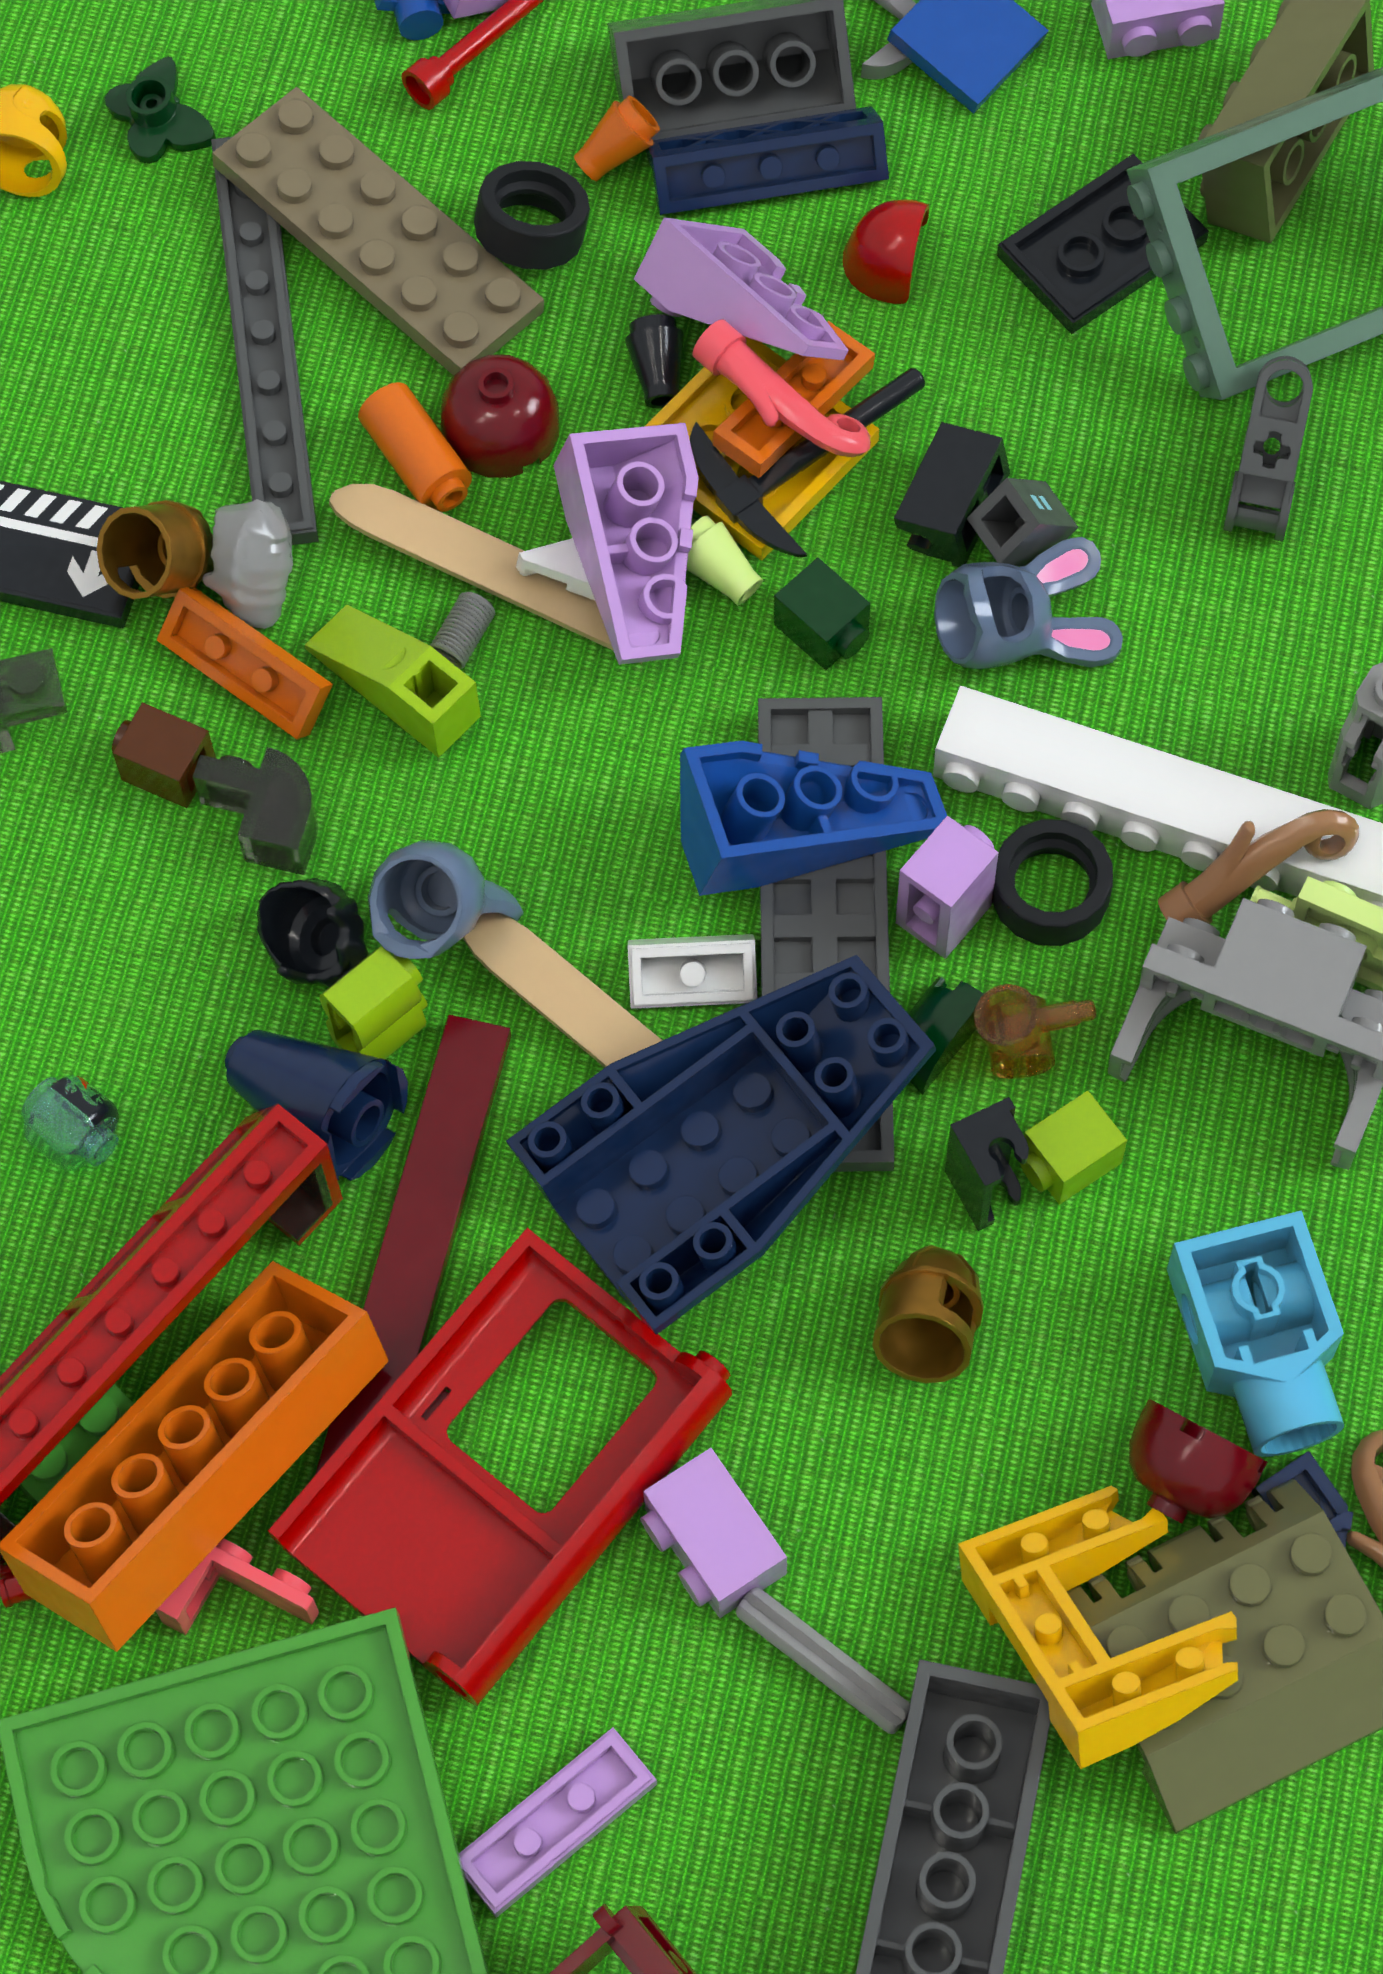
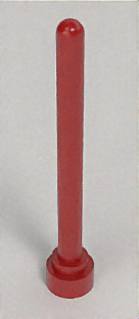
[401,0,544,110]

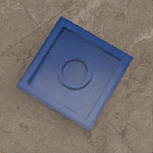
[887,0,1049,114]

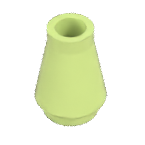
[687,516,763,606]

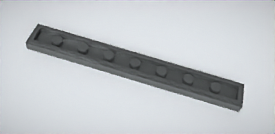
[211,137,319,545]

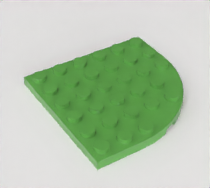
[0,1608,489,1974]

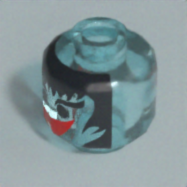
[21,1075,119,1171]

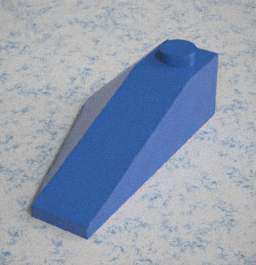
[680,741,947,896]

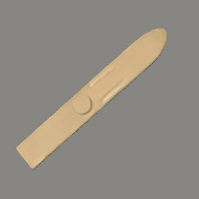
[329,484,643,664]
[463,913,663,1068]

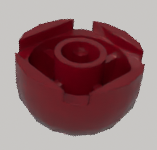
[441,355,559,478]
[1129,1399,1268,1524]

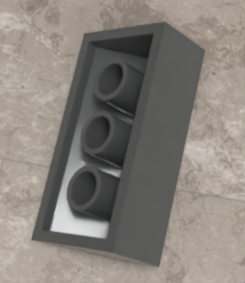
[607,0,856,140]

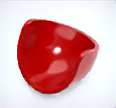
[842,199,929,304]

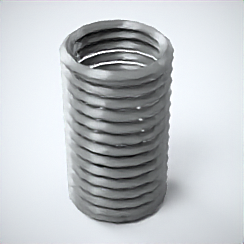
[430,592,496,669]

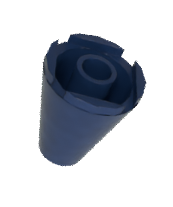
[225,1030,408,1181]

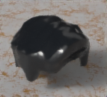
[257,878,369,987]

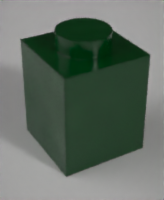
[774,557,870,670]

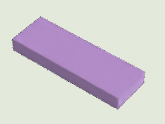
[459,1727,657,1918]

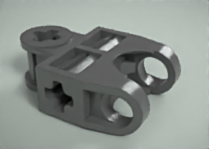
[1223,356,1313,542]

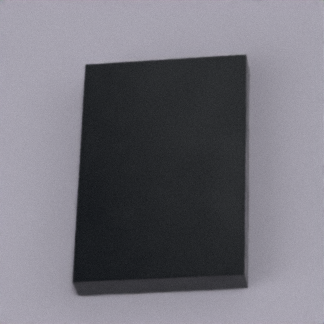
[997,154,1209,335]

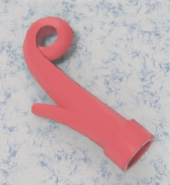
[692,319,871,457]

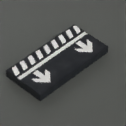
[0,481,140,629]

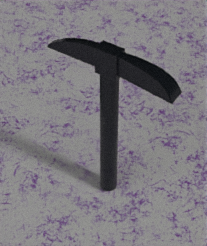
[690,368,925,557]

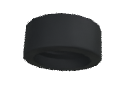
[474,161,590,270]
[992,819,1113,946]

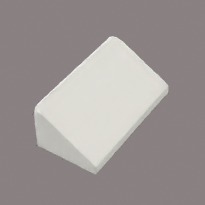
[628,934,757,1009]

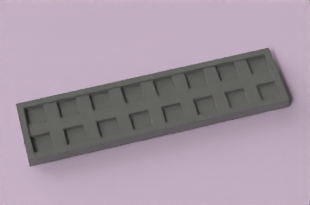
[758,697,894,1172]

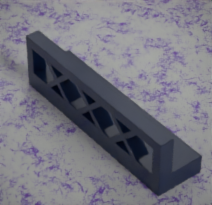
[646,106,889,215]

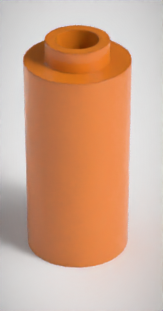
[358,382,472,512]

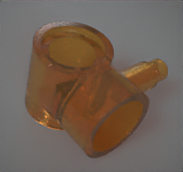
[974,984,1096,1079]

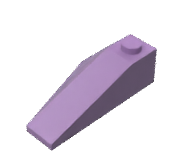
[634,217,849,360]
[553,423,699,665]

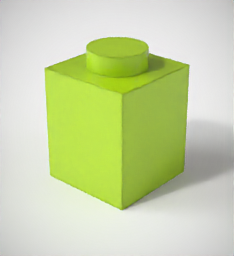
[1020,1091,1127,1205]

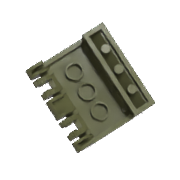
[1067,1478,1383,1834]

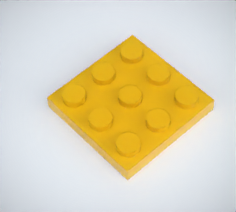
[644,336,879,561]

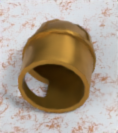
[96,500,214,599]
[872,1245,984,1383]

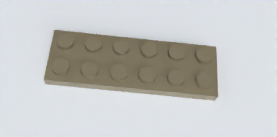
[212,87,544,376]

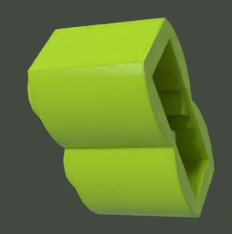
[320,946,428,1059]

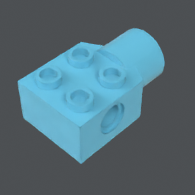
[1167,1210,1344,1457]

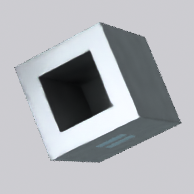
[967,478,1079,566]

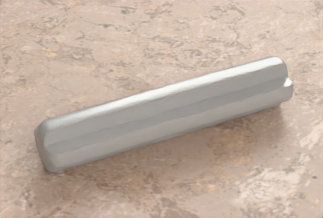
[735,1587,910,1734]

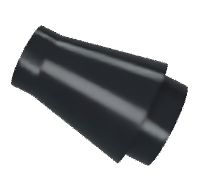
[625,314,684,408]

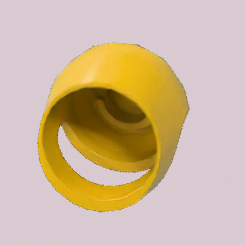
[0,84,67,197]

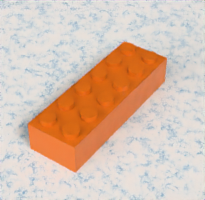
[0,1261,389,1652]

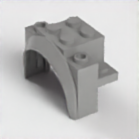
[1108,898,1383,1170]

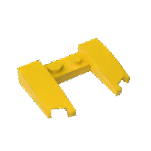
[958,1486,1238,1769]

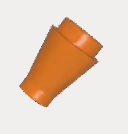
[574,95,660,182]

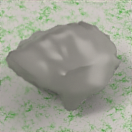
[203,499,293,629]

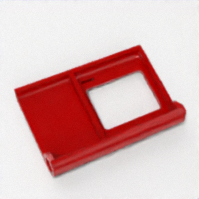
[268,1228,732,1706]

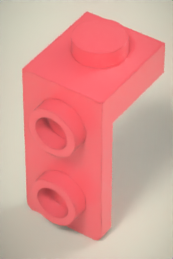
[156,1539,319,1635]

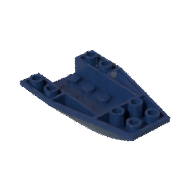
[506,955,936,1335]

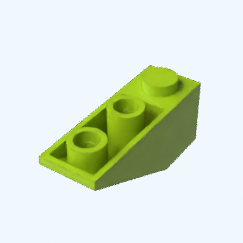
[304,605,481,758]

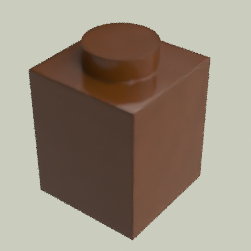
[112,702,216,808]

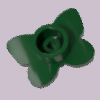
[105,56,216,164]

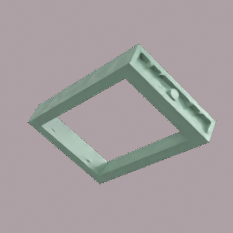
[1127,67,1383,400]

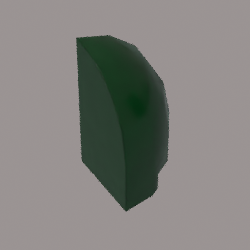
[909,977,987,1095]

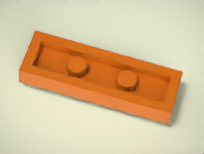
[712,321,875,478]
[157,587,333,739]

